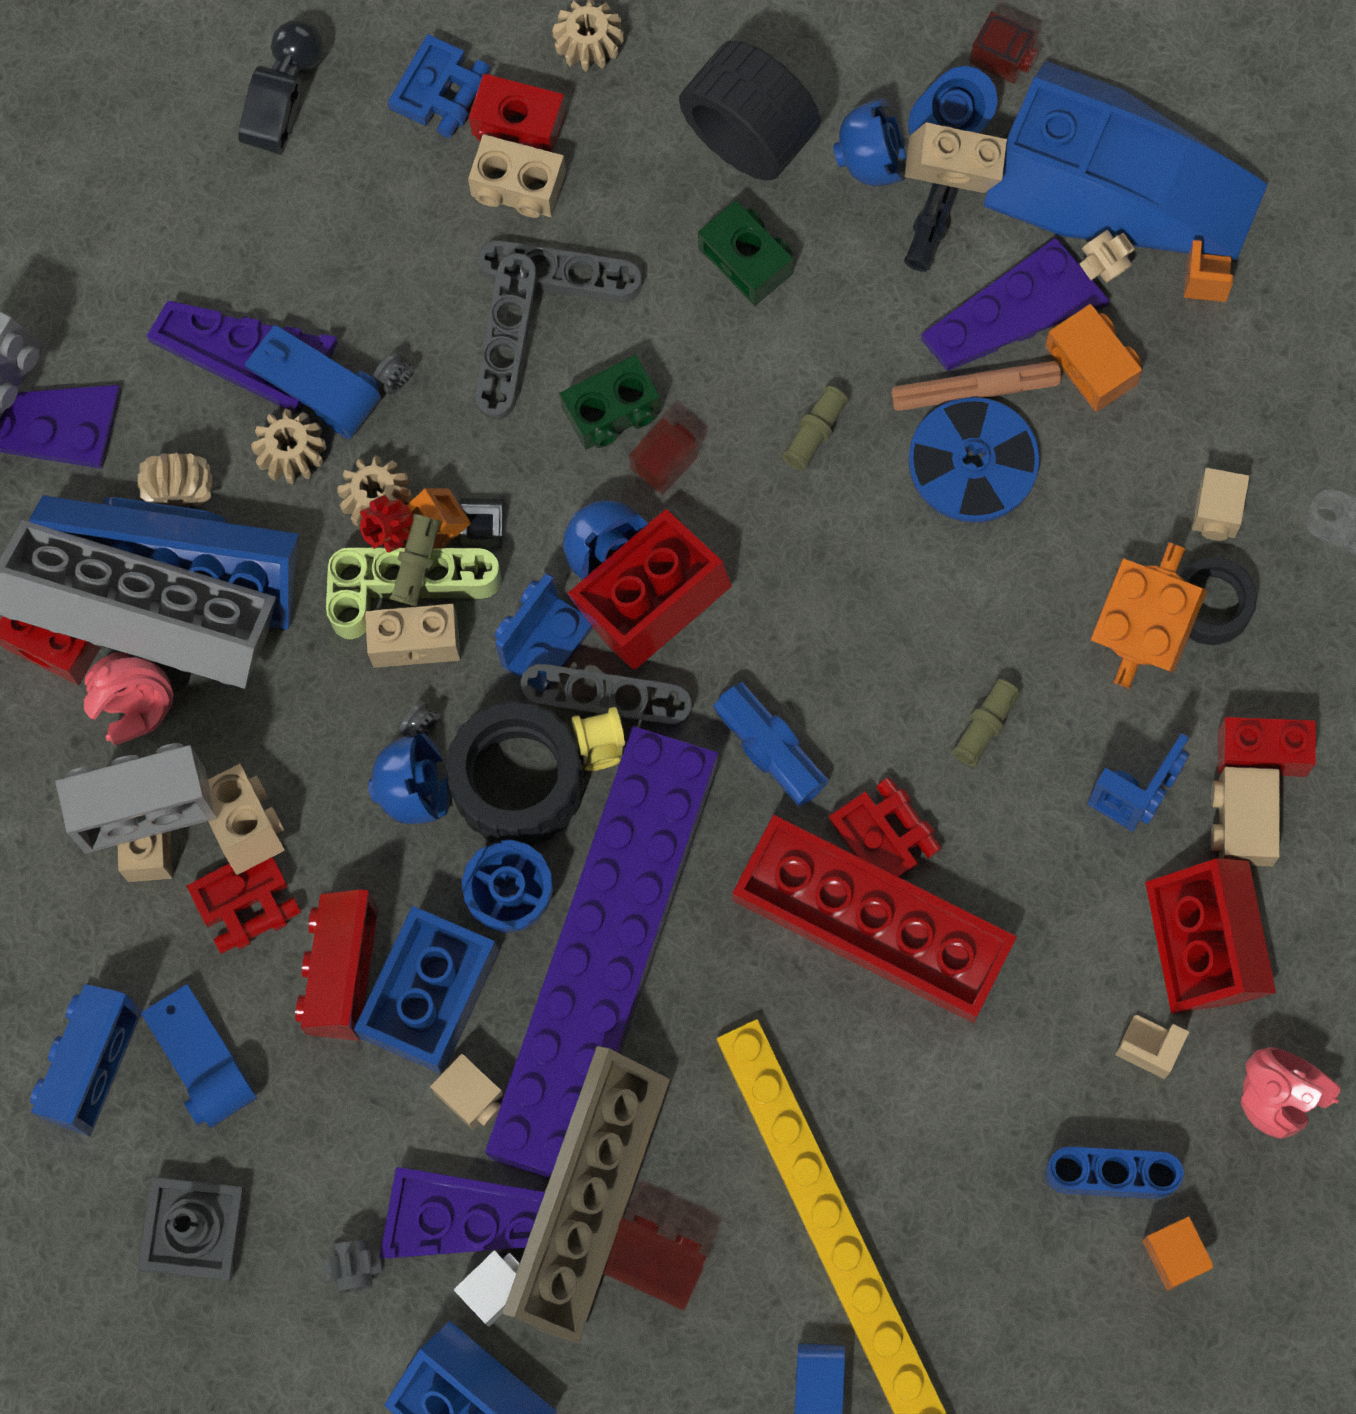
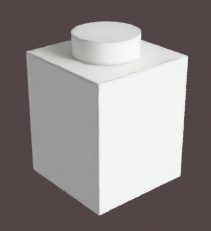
[454,1250,520,1327]

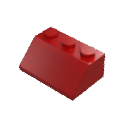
[568,509,732,671]
[1145,858,1276,1014]
[295,890,379,1041]

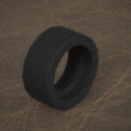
[1180,557,1257,645]

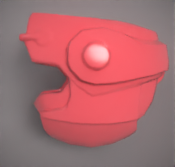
[84,652,173,745]
[1240,1047,1341,1139]

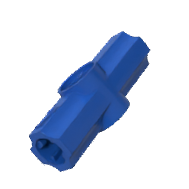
[713,682,828,807]

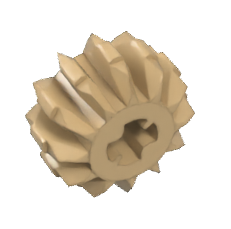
[552,0,624,72]
[251,408,326,484]
[137,452,213,508]
[337,455,412,526]

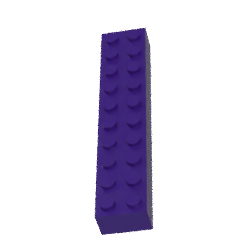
[485,726,718,1179]

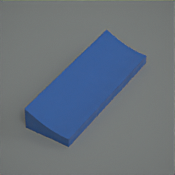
[29,495,299,630]

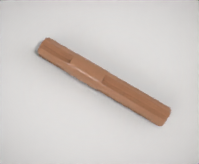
[891,361,1061,411]

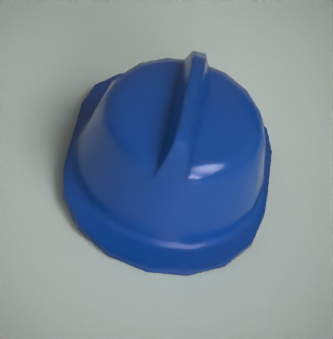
[908,66,998,135]

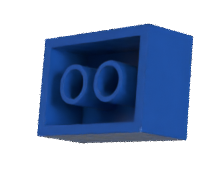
[354,906,499,1074]

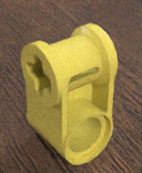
[572,707,625,771]

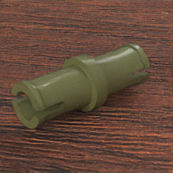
[782,386,849,471]
[390,514,441,607]
[952,679,1021,767]

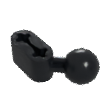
[238,20,324,155]

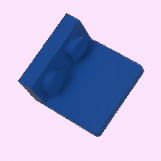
[495,573,593,694]
[1087,733,1190,832]

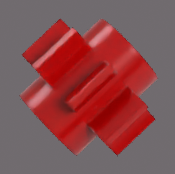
[360,495,413,553]

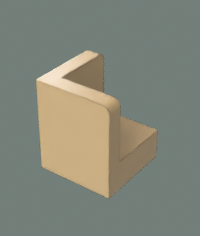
[1115,1015,1189,1079]

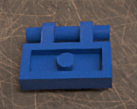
[388,34,491,138]

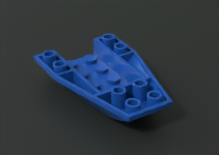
[983,61,1268,260]

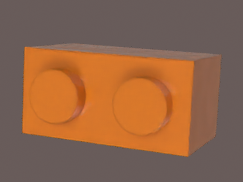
[1045,304,1142,412]

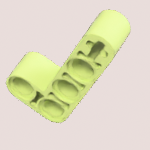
[326,548,502,639]

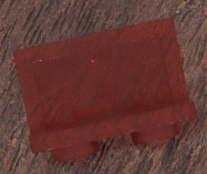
[603,1215,707,1312]

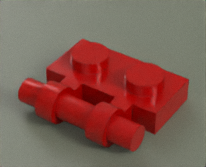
[829,777,942,878]
[186,857,302,954]

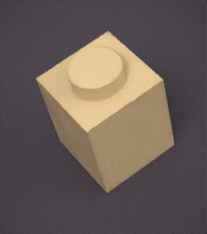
[1192,468,1249,541]
[430,1054,504,1130]

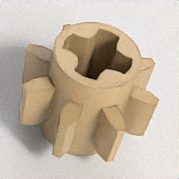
[1079,230,1135,284]

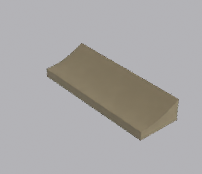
[502,1046,670,1344]

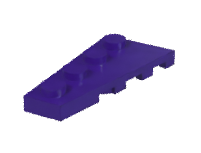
[921,238,1109,371]
[146,300,339,414]
[380,1167,545,1259]

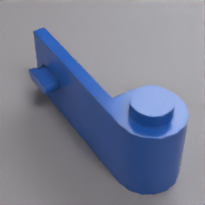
[244,325,381,439]
[141,984,258,1128]

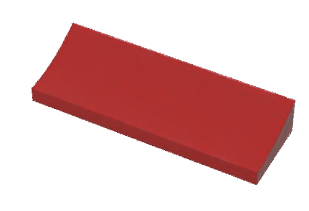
[732,814,1017,1024]

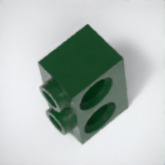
[559,354,661,450]

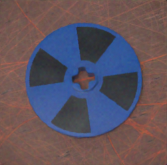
[909,397,1039,523]

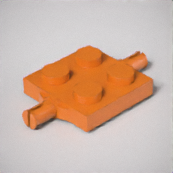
[1091,542,1207,689]

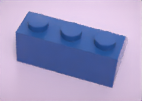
[30,984,143,1137]
[384,1321,557,1414]

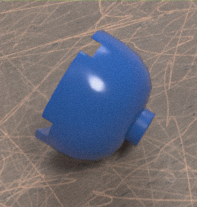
[833,98,907,187]
[562,500,648,580]
[368,734,450,824]
[462,840,553,933]

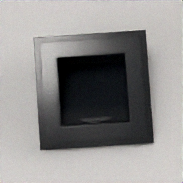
[459,498,504,548]

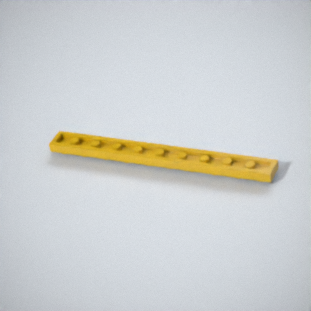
[716,1019,946,1414]

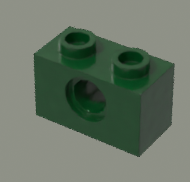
[698,200,793,306]

